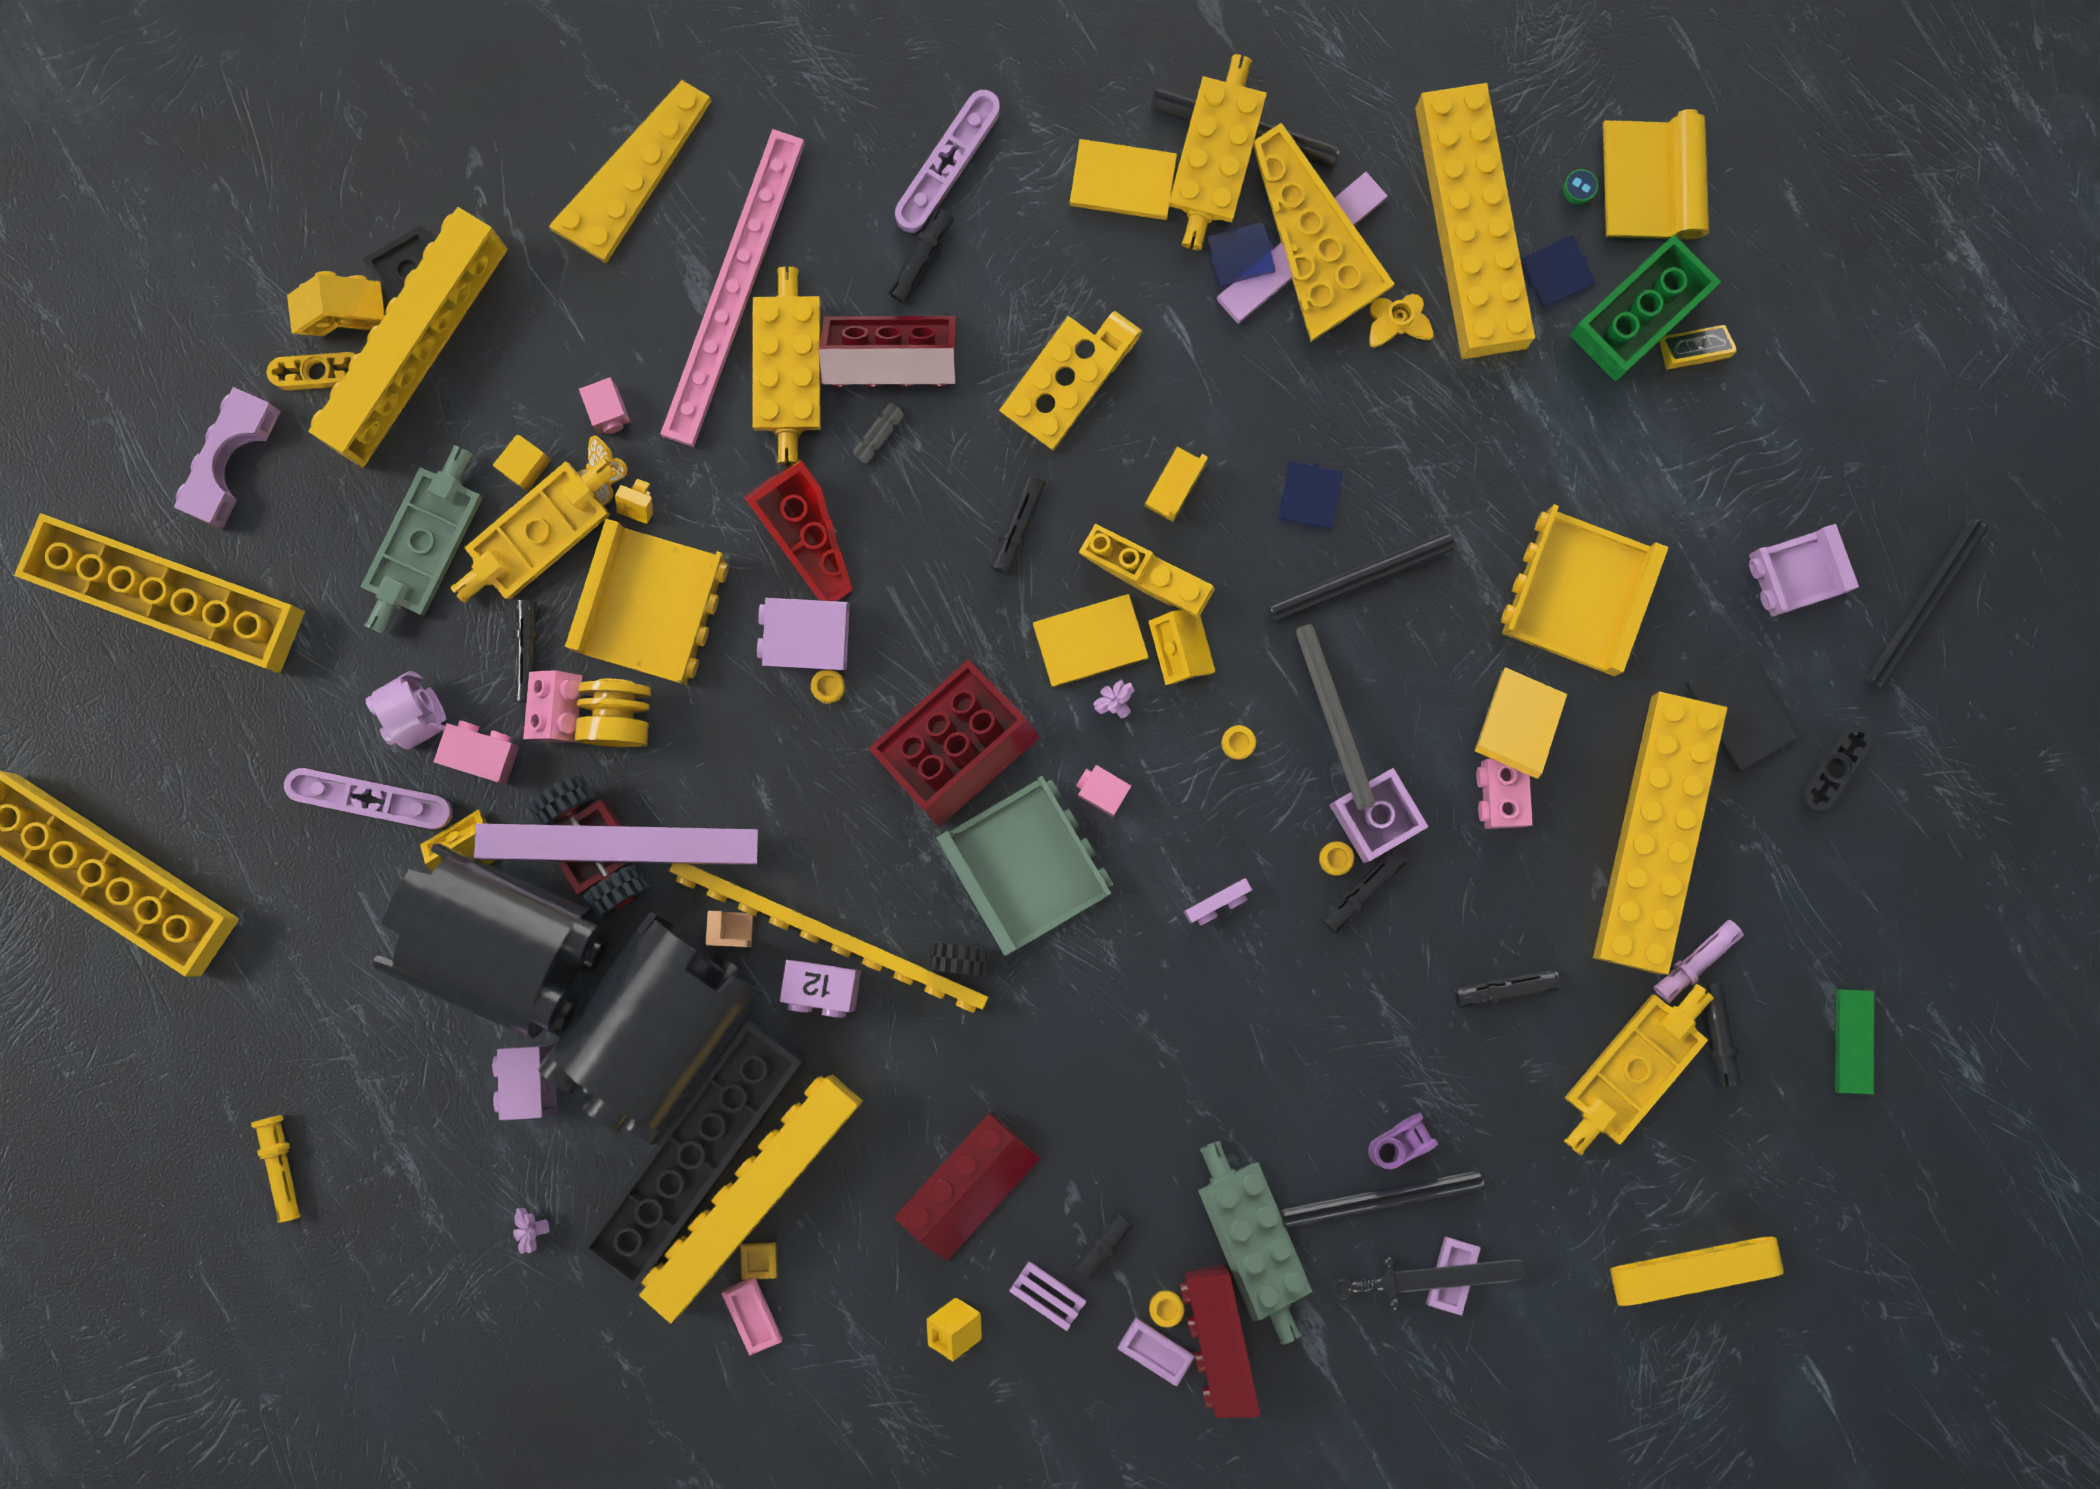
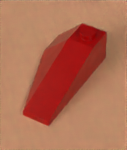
[744,461,853,602]

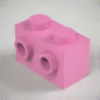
[523,670,582,743]
[434,721,519,785]
[1476,759,1532,829]

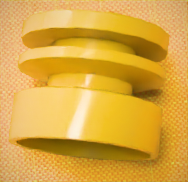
[575,679,651,747]

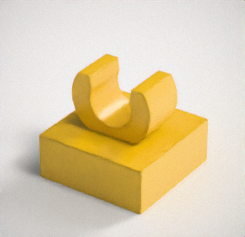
[615,479,653,525]

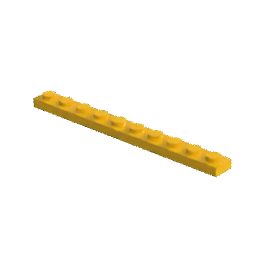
[669,864,989,1013]

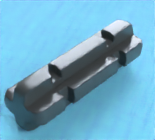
[853,403,904,463]

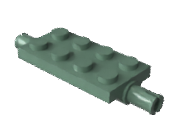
[360,445,483,635]
[1198,1141,1312,1344]

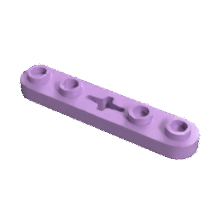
[895,90,1000,233]
[284,768,453,830]

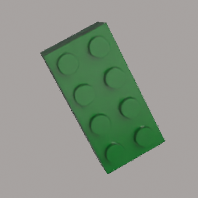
[1570,235,1721,382]

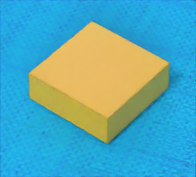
[741,1242,778,1280]

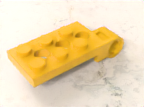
[999,311,1142,451]

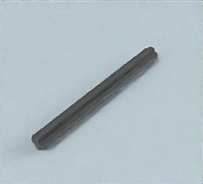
[1296,624,1375,810]

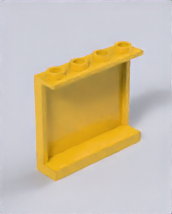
[1500,504,1669,676]

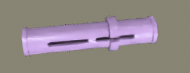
[1653,920,1744,1003]

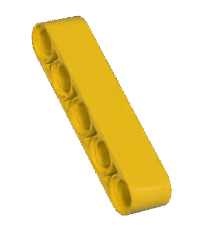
[1610,1237,1784,1306]

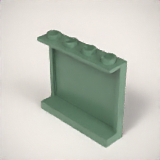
[936,776,1113,956]

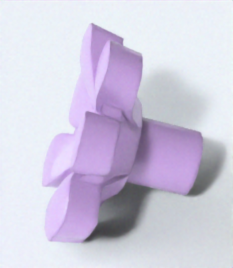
[1093,680,1134,718]
[513,1208,549,1254]

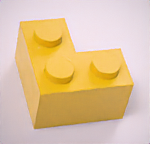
[287,271,385,337]

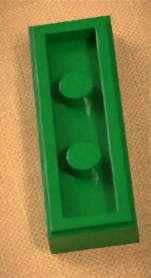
[1835,989,1874,1094]

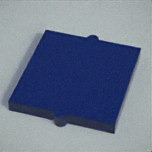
[1208,222,1276,286]
[1520,235,1596,308]
[1278,461,1343,529]

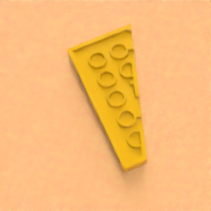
[1253,123,1394,342]

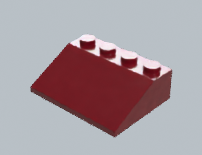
[868,660,1040,827]

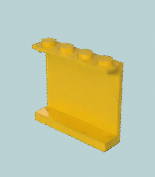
[565,519,729,685]

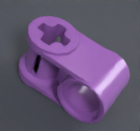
[1368,1113,1438,1169]

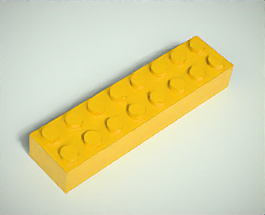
[1415,83,1535,359]
[308,207,508,468]
[14,513,305,674]
[1593,692,1727,975]
[0,771,239,977]
[639,1074,863,1324]

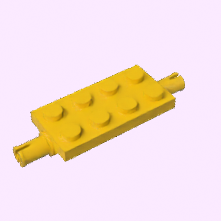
[1168,54,1267,251]
[753,267,821,466]
[451,457,618,603]
[1564,984,1714,1156]

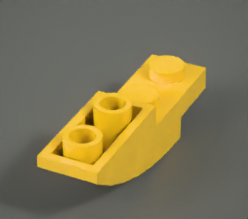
[1079,524,1215,618]

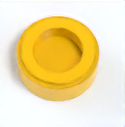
[811,669,845,704]
[1221,725,1256,760]
[1319,841,1354,876]
[1149,1290,1184,1327]

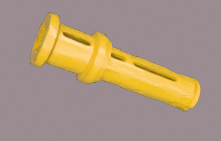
[251,1114,301,1223]

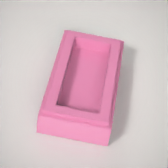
[722,1276,782,1356]

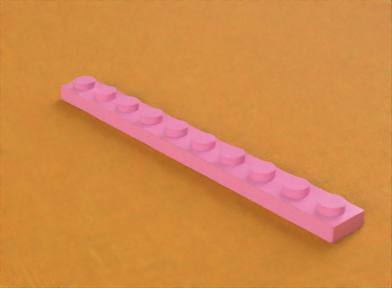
[661,129,805,447]

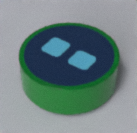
[1563,169,1598,205]

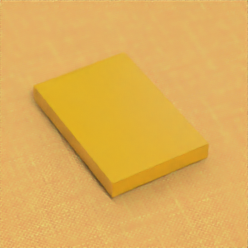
[1070,139,1177,220]
[1033,594,1148,688]
[1475,667,1567,779]

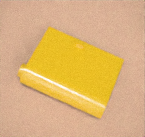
[1603,109,1709,239]

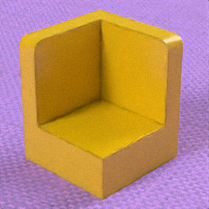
[493,435,551,492]
[926,1298,982,1361]

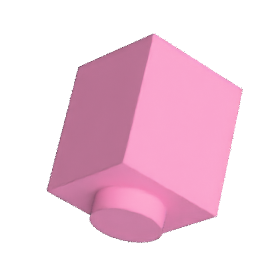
[579,377,630,434]
[1076,765,1131,817]

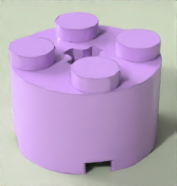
[366,671,446,750]

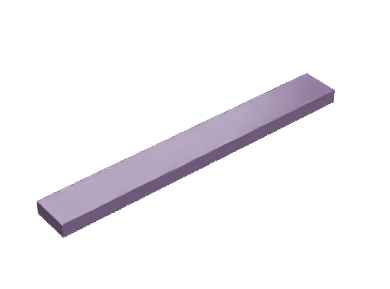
[474,824,758,865]

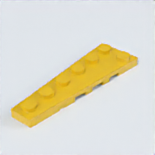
[549,80,711,263]

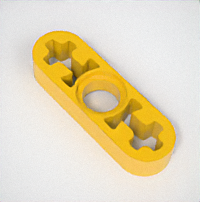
[267,352,356,391]

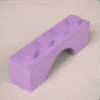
[174,387,281,530]

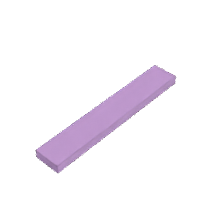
[1217,172,1388,324]

